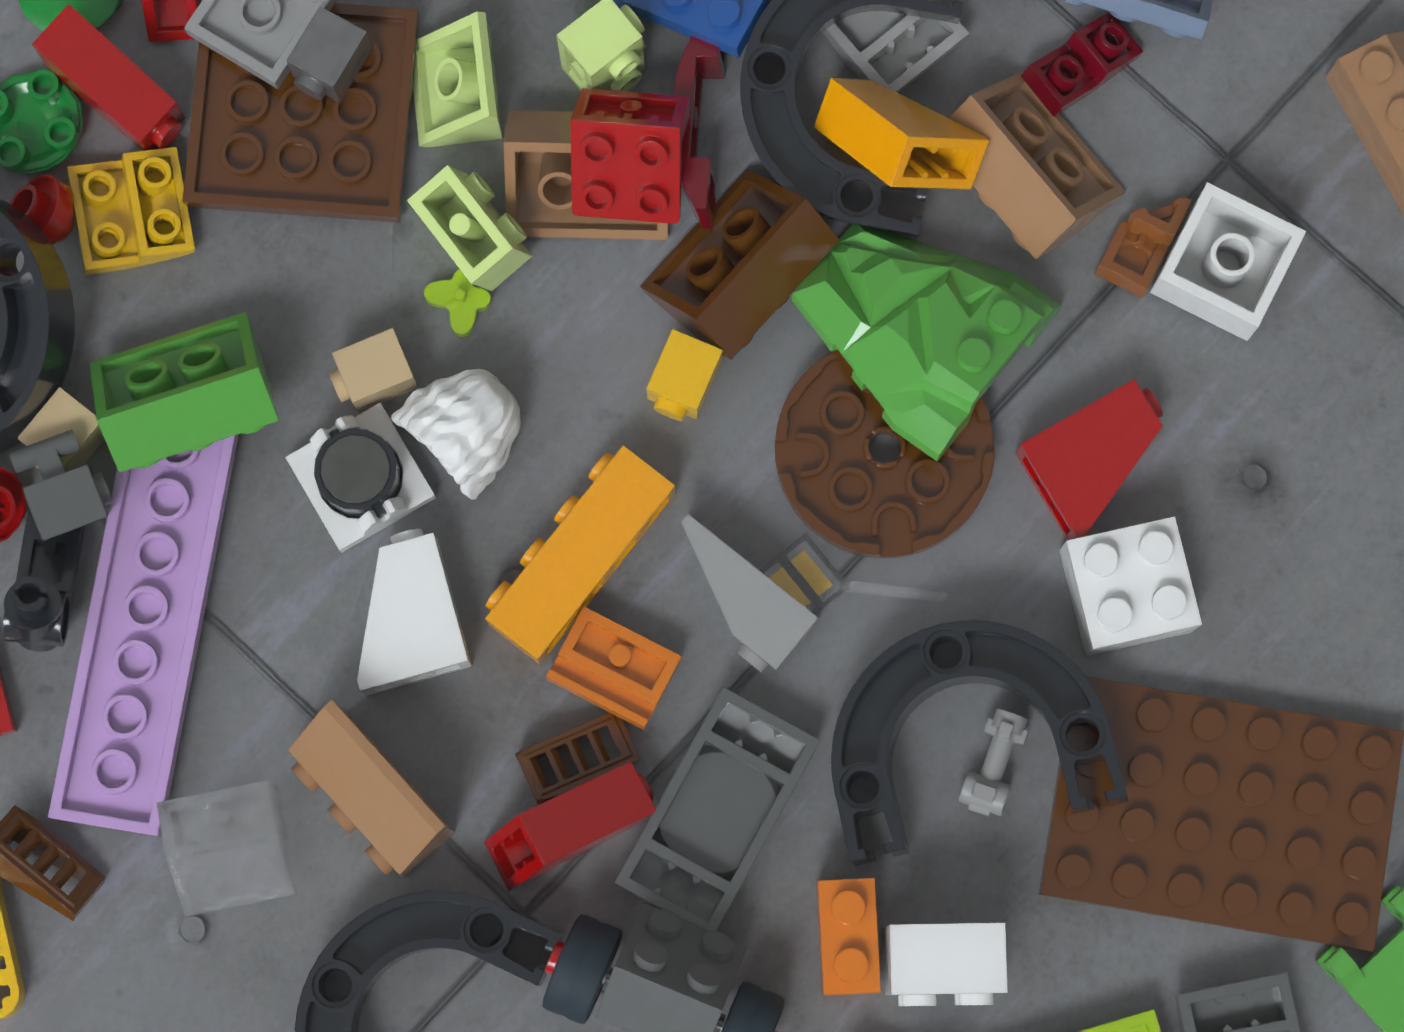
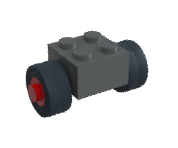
[542,903,785,1032]

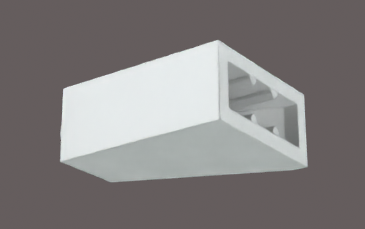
[357,529,472,696]

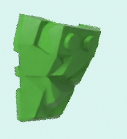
[791,224,1062,461]

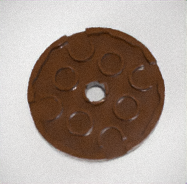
[775,350,995,558]

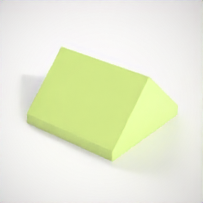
[413,11,503,147]

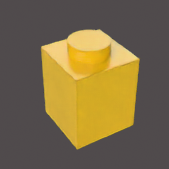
[646,329,723,421]

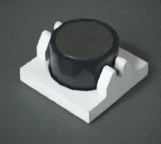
[285,403,436,553]

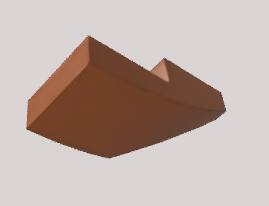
[1094,197,1192,298]

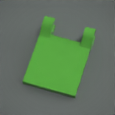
[1315,885,1404,1032]

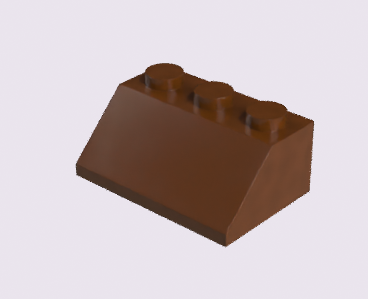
[640,169,839,360]

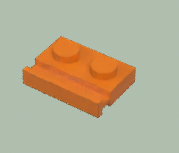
[546,606,682,730]

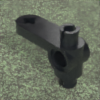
[4,508,85,652]

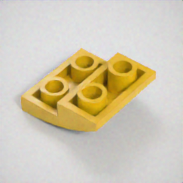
[67,147,195,276]

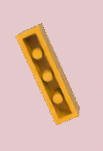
[485,446,676,665]

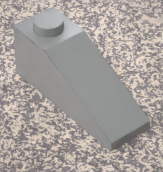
[681,514,819,673]

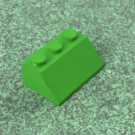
[89,311,279,473]

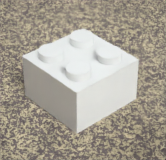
[1150,182,1306,341]
[1059,516,1202,656]
[884,923,1008,1006]

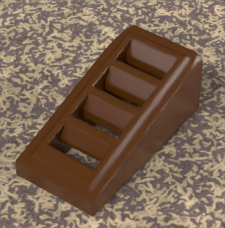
[515,713,640,805]
[0,805,106,921]

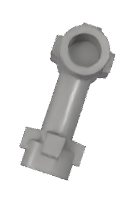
[959,709,1029,817]

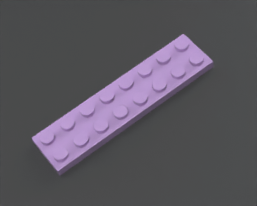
[48,434,239,837]

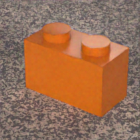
[816,878,881,996]

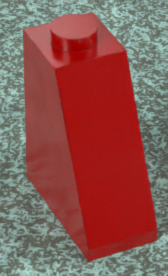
[31,4,185,151]
[1015,379,1163,540]
[484,761,656,891]

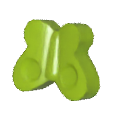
[424,269,492,338]

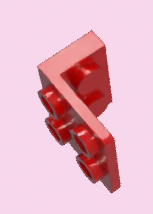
[570,88,690,224]

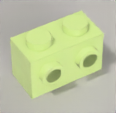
[556,0,646,92]
[407,165,532,291]

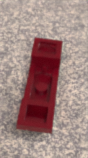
[672,36,726,229]

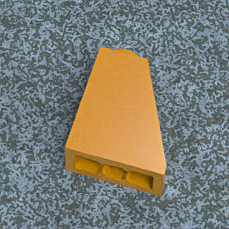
[814,78,990,189]

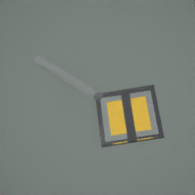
[759,533,948,615]

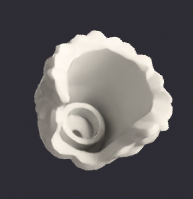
[392,369,521,500]

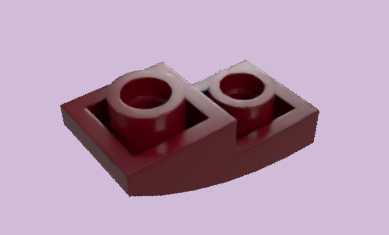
[1021,12,1144,117]

